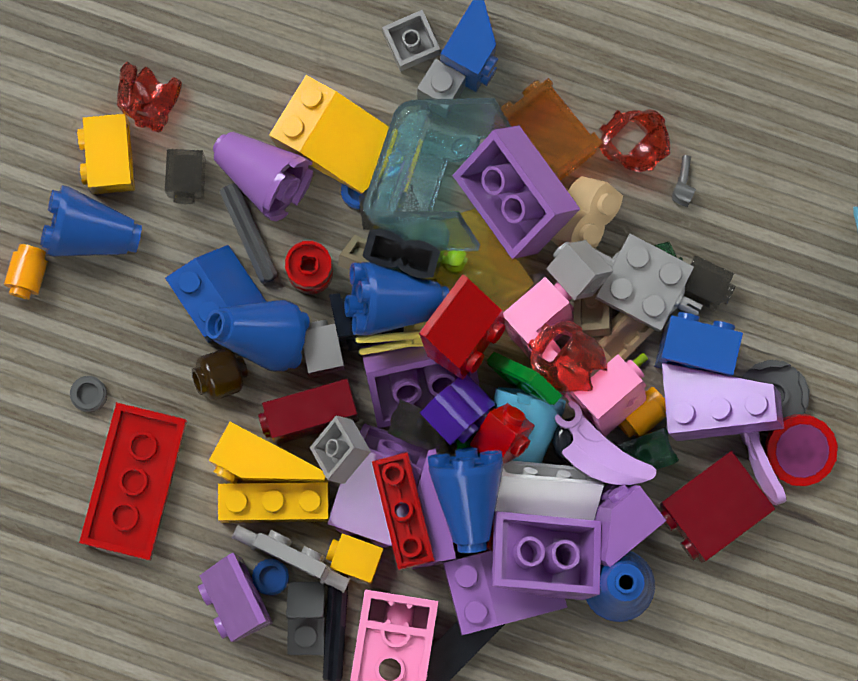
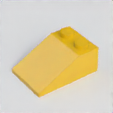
[269,75,402,197]
[209,422,329,484]

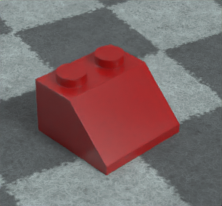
[419,274,506,380]

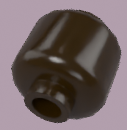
[191,349,248,400]

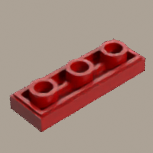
[372,452,435,570]

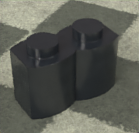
[362,227,445,278]

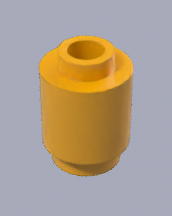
[4,244,48,300]
[618,386,666,439]

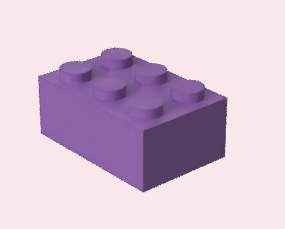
[452,125,580,259]

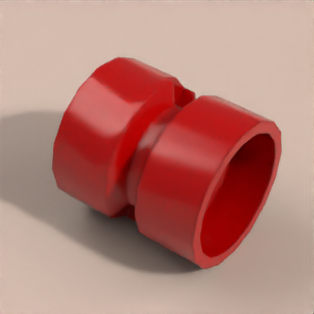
[285,241,333,295]

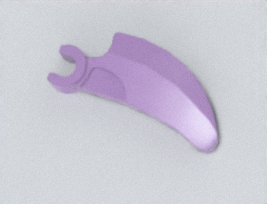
[555,401,656,485]
[740,432,787,505]

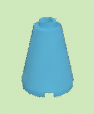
[494,387,566,463]

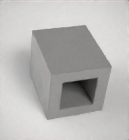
[417,58,466,116]
[547,240,613,300]
[303,320,345,377]

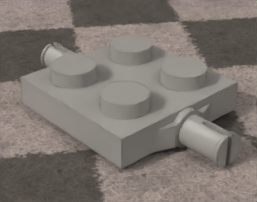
[593,234,703,332]
[232,524,350,593]

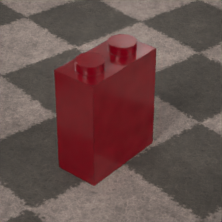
[258,379,359,445]
[658,450,775,563]

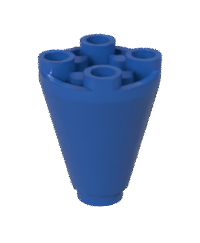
[40,185,142,257]
[344,262,450,336]
[205,300,310,372]
[428,447,503,553]

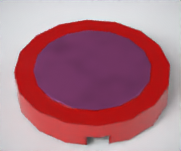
[764,414,838,486]

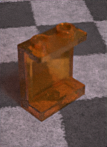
[492,78,603,181]

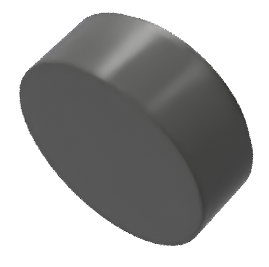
[70,376,107,413]

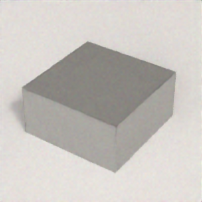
[382,10,440,72]
[310,415,371,484]

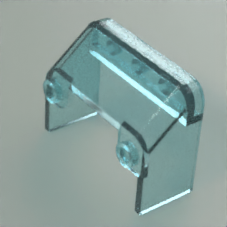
[363,98,511,251]

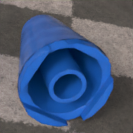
[586,551,655,622]

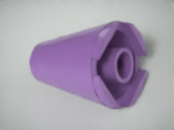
[213,132,313,221]

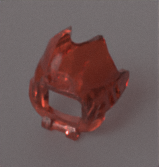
[117,61,182,133]
[599,109,670,172]
[527,321,608,398]

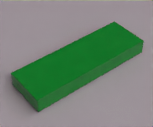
[486,352,562,405]

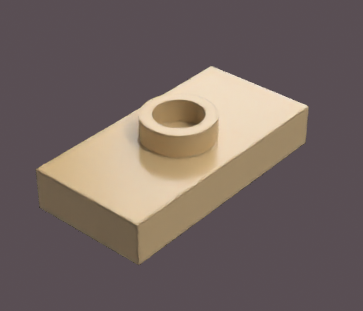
[588,312,654,364]

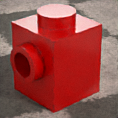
[470,403,535,465]

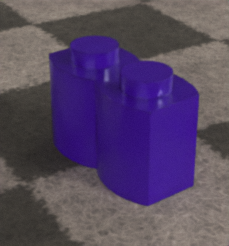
[420,374,496,445]

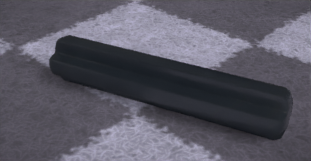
[322,573,349,681]

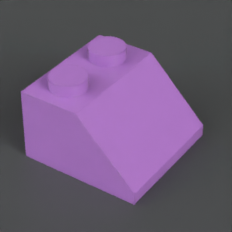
[594,484,666,567]

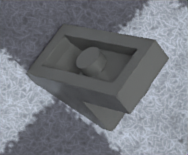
[286,582,325,655]

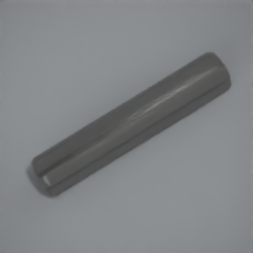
[220,183,278,284]

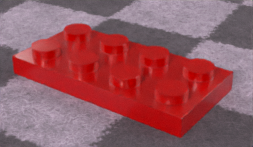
[79,402,187,561]

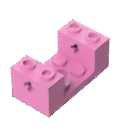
[503,277,646,437]
[350,590,438,681]

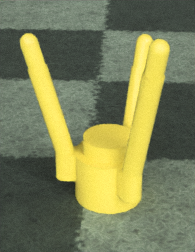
[356,321,427,355]

